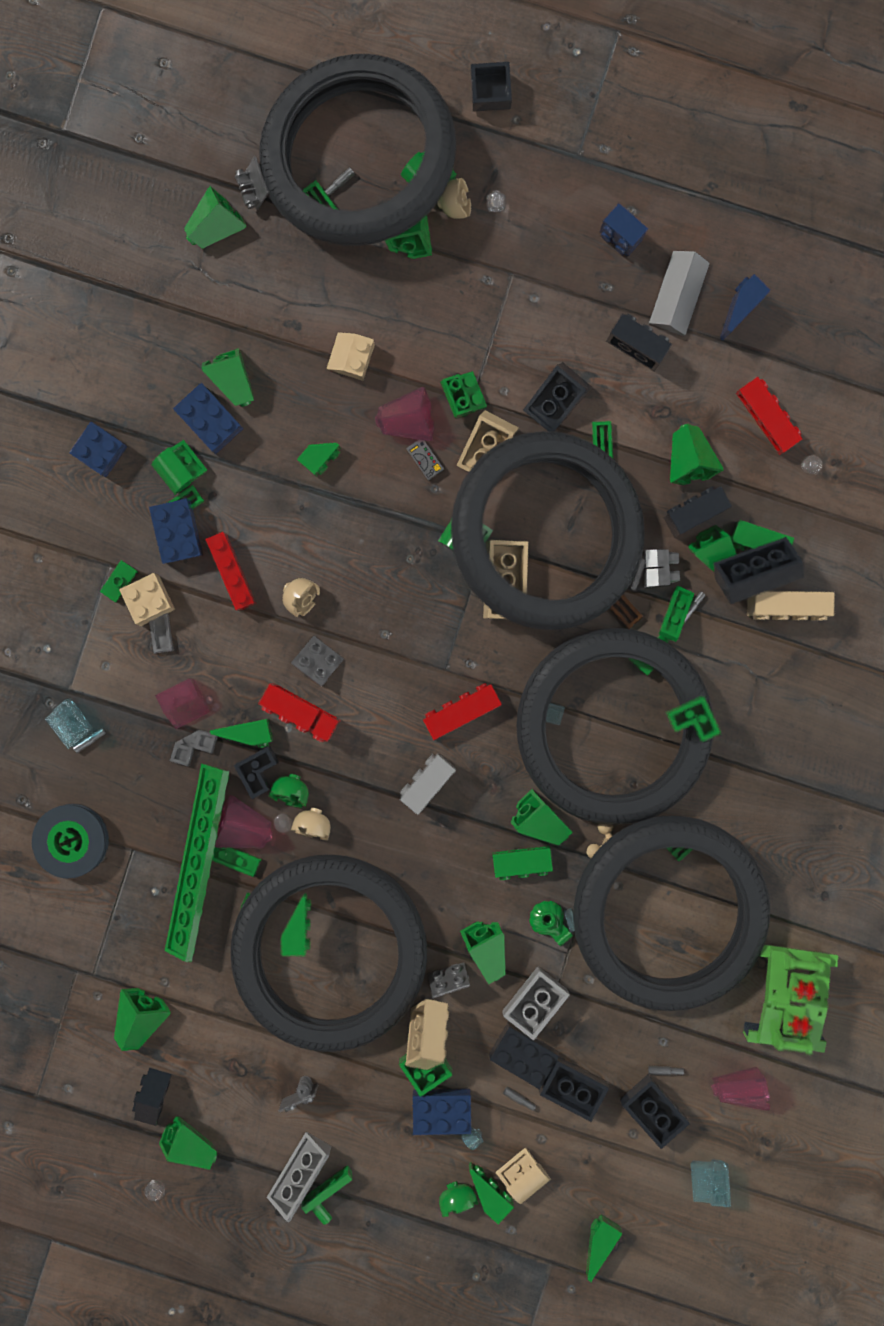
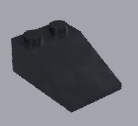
[523,362,592,432]

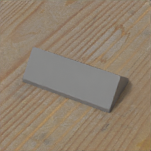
[649,251,710,336]
[267,1132,331,1222]

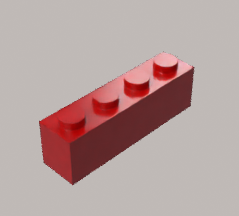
[735,377,802,455]
[206,532,256,611]
[423,683,502,740]

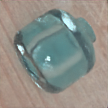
[462,1128,483,1150]

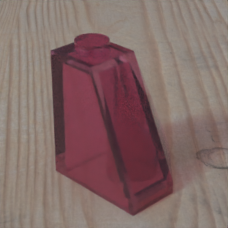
[375,387,435,441]
[215,795,273,848]
[711,1067,770,1111]

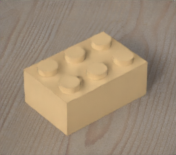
[406,999,449,1070]

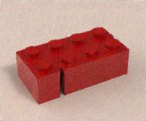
[259,683,341,743]

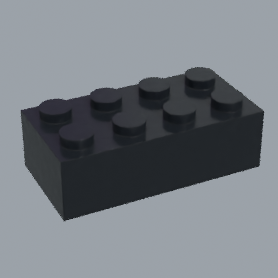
[713,537,804,604]

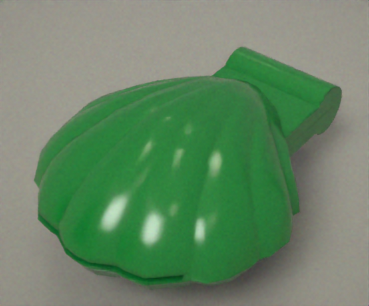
[529,901,573,947]

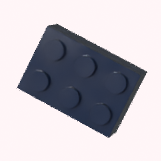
[173,383,243,455]
[149,499,203,564]
[413,1089,471,1135]

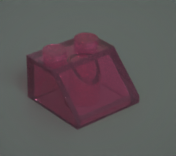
[155,678,210,729]

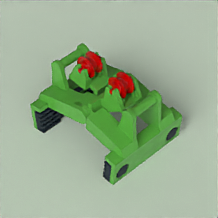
[743,944,838,1055]

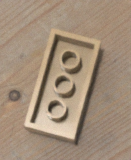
[483,540,528,619]
[747,592,834,621]

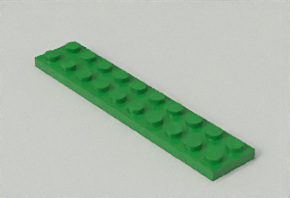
[165,764,229,962]

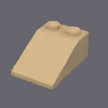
[456,410,519,472]

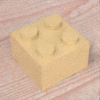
[119,573,175,626]

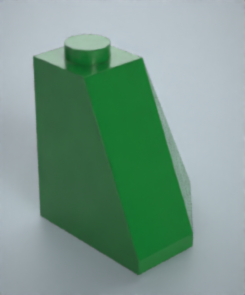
[184,186,247,249]
[385,215,432,259]
[201,348,254,407]
[670,424,724,485]
[688,525,737,572]
[511,789,573,846]
[460,922,505,984]
[114,988,171,1051]
[159,1116,217,1170]

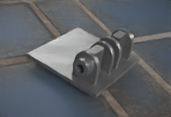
[235,156,269,210]
[291,636,344,687]
[428,962,470,998]
[278,1076,318,1112]

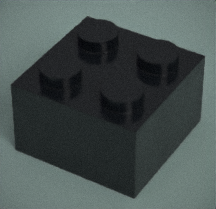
[470,62,512,112]

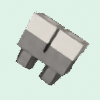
[643,550,680,587]

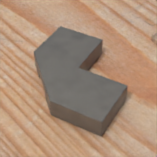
[170,730,218,766]

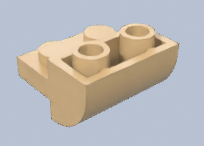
[496,1148,551,1204]

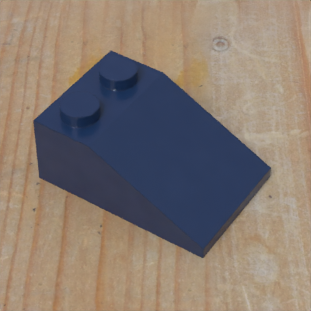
[720,274,771,341]

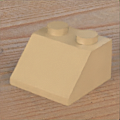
[327,332,375,381]

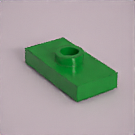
[100,560,138,603]

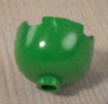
[269,774,309,808]
[439,1181,479,1217]

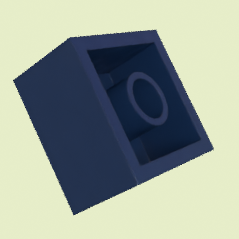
[599,203,648,257]
[69,421,128,478]

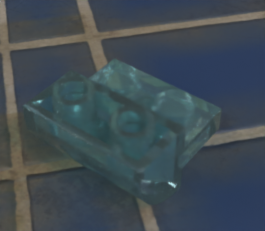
[45,698,94,749]
[691,1159,731,1207]

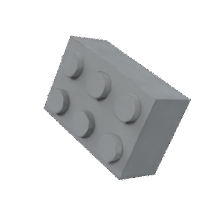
[400,753,456,815]
[502,966,570,1040]

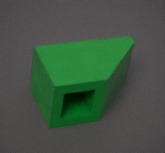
[297,443,341,476]

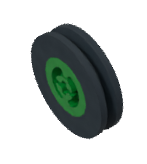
[32,804,109,878]

